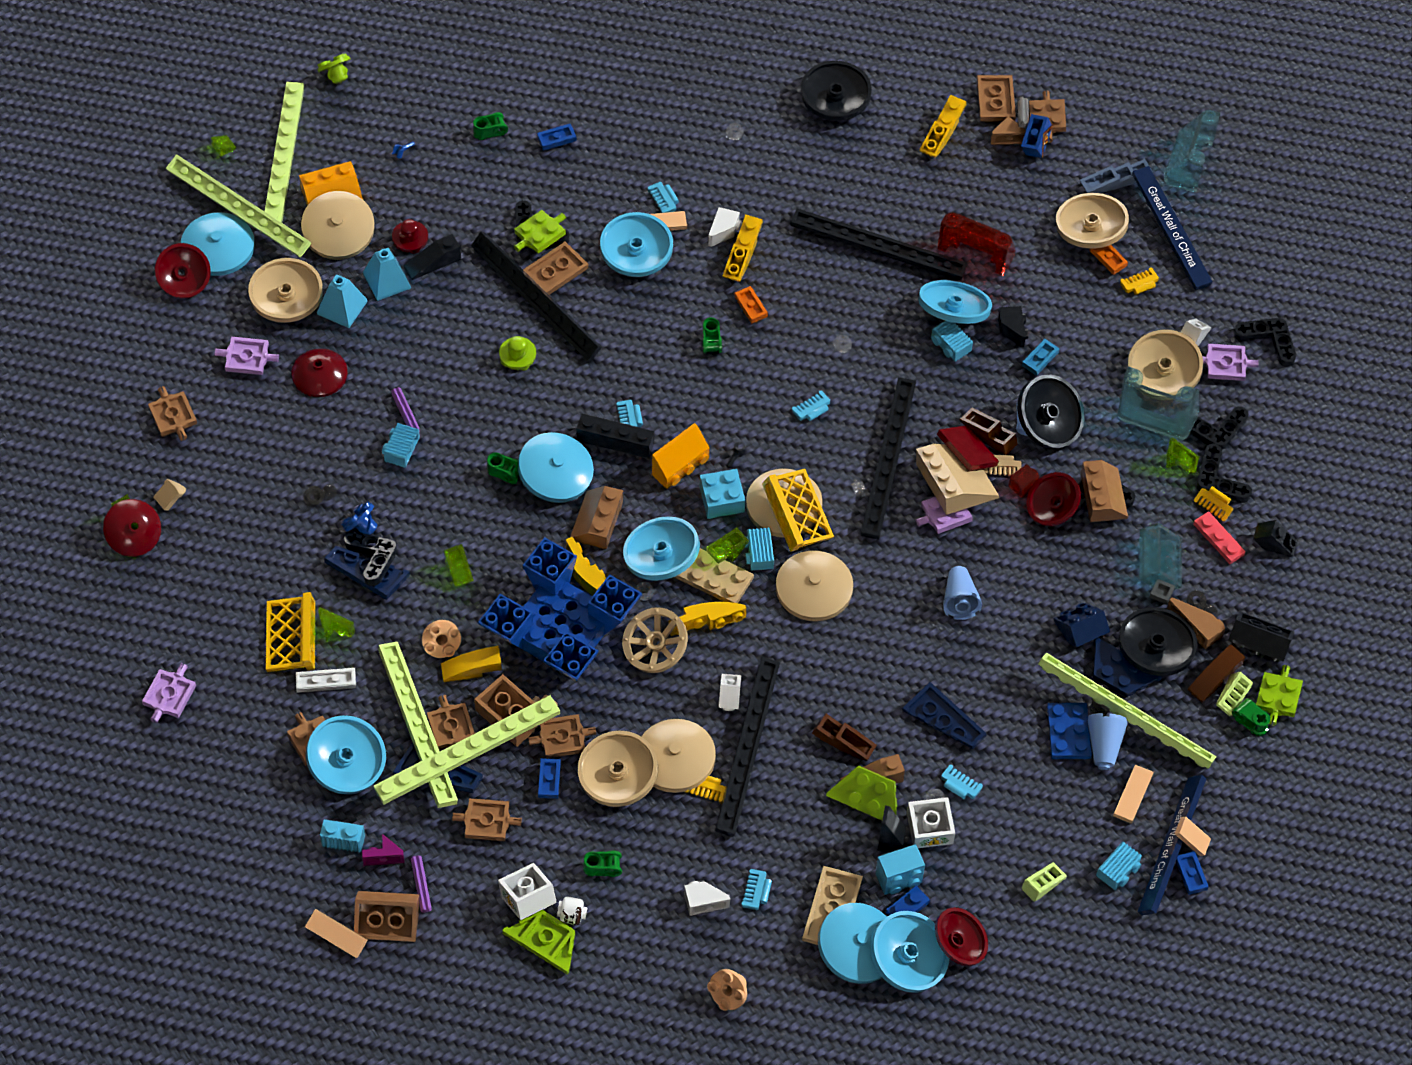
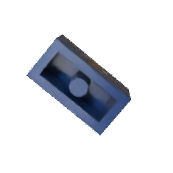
[1021,114,1053,158]

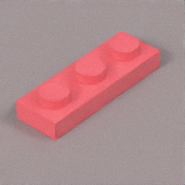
[1193,511,1246,564]

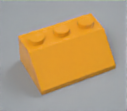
[299,161,363,206]
[652,423,710,489]

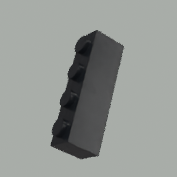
[576,414,654,459]

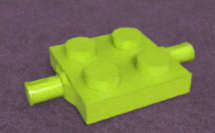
[514,210,566,254]
[1256,665,1303,726]

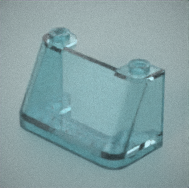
[1164,110,1221,192]
[1118,366,1199,440]

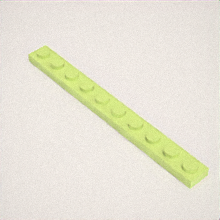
[264,82,305,223]
[166,154,311,258]
[378,642,458,808]
[1038,653,1216,769]
[374,695,560,805]

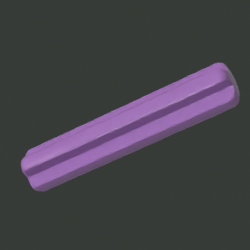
[391,387,420,432]
[411,855,432,913]

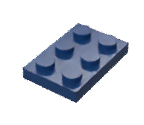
[1047,703,1092,759]

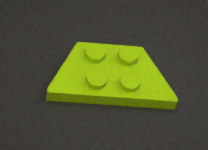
[826,766,897,820]
[502,910,575,975]

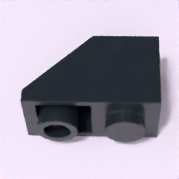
[998,306,1028,347]
[1253,520,1298,557]

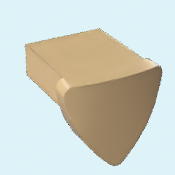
[153,479,186,511]

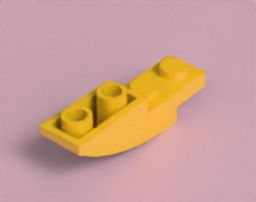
[919,95,966,158]
[722,214,763,282]
[566,536,606,596]
[668,602,746,636]

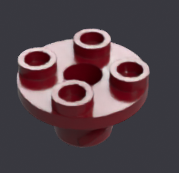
[392,219,428,254]

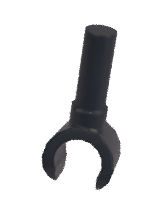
[726,442,745,468]

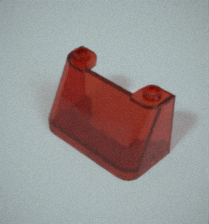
[937,212,1016,276]

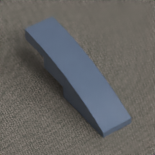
[1080,159,1153,193]

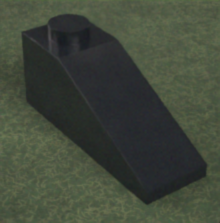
[404,234,461,280]
[878,805,909,852]

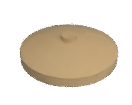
[301,191,375,260]
[1056,193,1129,249]
[248,258,323,323]
[1128,330,1203,399]
[746,469,822,537]
[776,551,853,621]
[641,719,716,793]
[578,731,658,807]

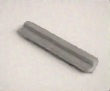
[1018,96,1029,129]

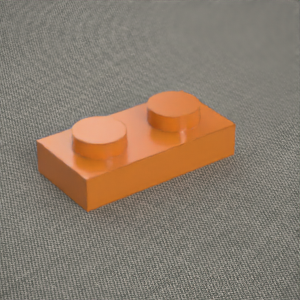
[1090,245,1128,275]
[734,286,768,324]

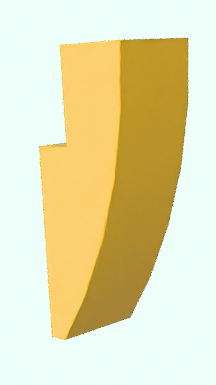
[441,646,502,682]

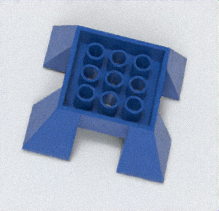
[478,537,642,681]

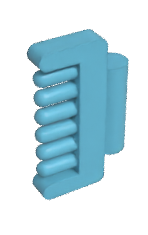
[648,182,679,213]
[792,391,830,421]
[616,400,643,427]
[941,765,983,799]
[742,869,772,910]

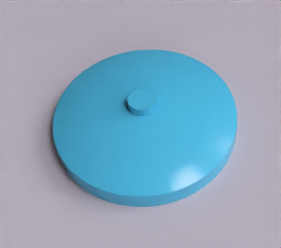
[181,212,255,276]
[600,212,673,277]
[918,280,992,324]
[518,432,594,503]
[623,517,700,581]
[306,716,386,794]
[818,903,886,984]
[870,911,949,993]

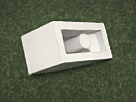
[708,207,742,247]
[1180,319,1211,346]
[719,674,741,711]
[684,881,730,916]

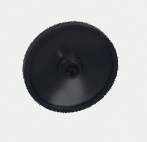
[801,61,872,121]
[1017,374,1085,449]
[1118,607,1197,676]

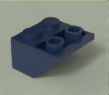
[1053,603,1110,647]

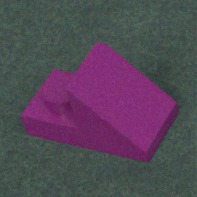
[362,834,404,866]

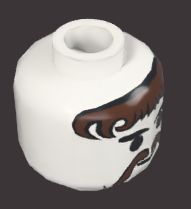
[557,897,588,925]

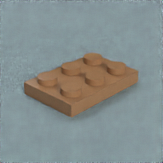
[977,75,1016,121]
[523,242,589,295]

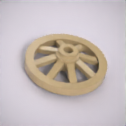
[622,608,688,673]

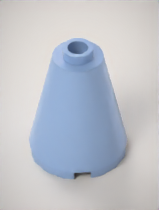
[943,566,982,620]
[1088,713,1127,770]

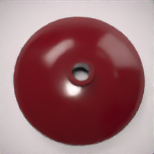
[155,243,211,298]
[291,349,348,397]
[1026,472,1081,526]
[103,499,161,557]
[935,907,988,966]

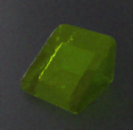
[211,135,236,157]

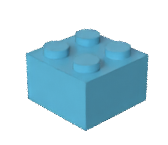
[699,469,745,519]
[876,844,925,895]

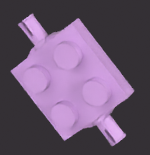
[215,337,279,375]
[1202,344,1259,381]
[916,497,973,534]
[142,663,196,723]

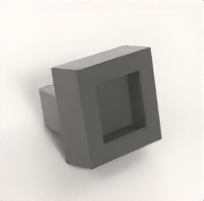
[1149,579,1175,605]

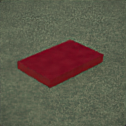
[937,425,999,471]

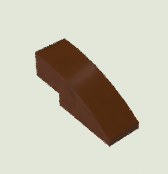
[960,407,1018,455]
[1188,644,1245,702]
[812,713,877,761]

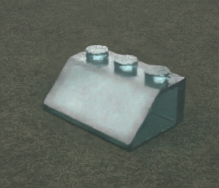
[1139,523,1182,589]

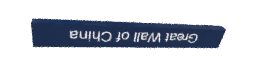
[1132,166,1213,291]
[1137,775,1207,916]

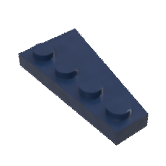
[324,546,410,600]
[902,682,987,749]
[393,742,483,793]

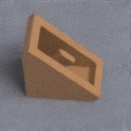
[991,117,1026,145]

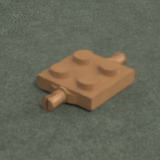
[1029,91,1066,143]
[148,386,197,441]
[427,695,475,750]
[287,712,325,766]
[528,714,596,759]
[452,798,522,841]

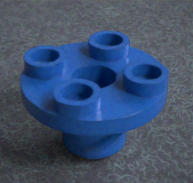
[341,501,378,535]

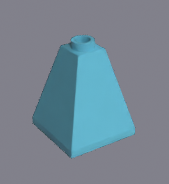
[363,248,411,301]
[317,274,367,328]

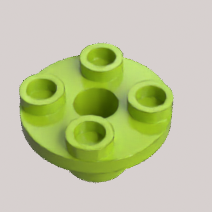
[317,54,351,84]
[499,336,536,371]

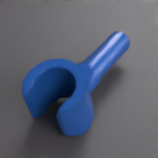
[392,141,415,158]

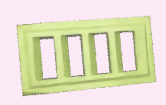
[1216,672,1253,716]
[1022,862,1067,902]

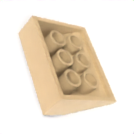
[916,444,999,515]

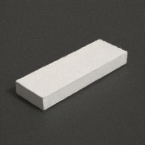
[296,668,356,693]

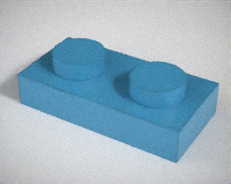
[1022,339,1060,376]

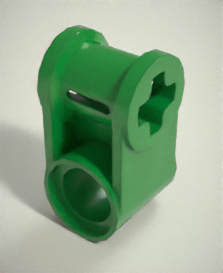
[473,112,509,140]
[702,317,722,354]
[487,453,519,484]
[1232,698,1270,736]
[583,851,622,877]

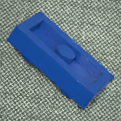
[537,123,577,151]
[538,758,561,799]
[1176,851,1209,895]
[886,885,930,916]

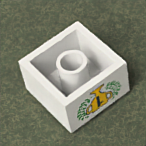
[907,797,955,848]
[498,863,557,920]

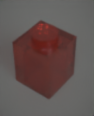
[1008,464,1040,498]

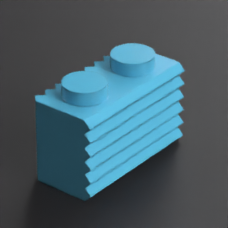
[931,321,973,362]
[382,423,420,468]
[743,527,774,571]
[320,819,365,853]
[1096,841,1142,890]

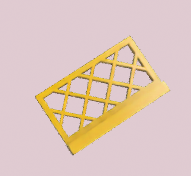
[762,469,834,552]
[266,592,315,672]

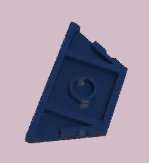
[1093,638,1162,697]

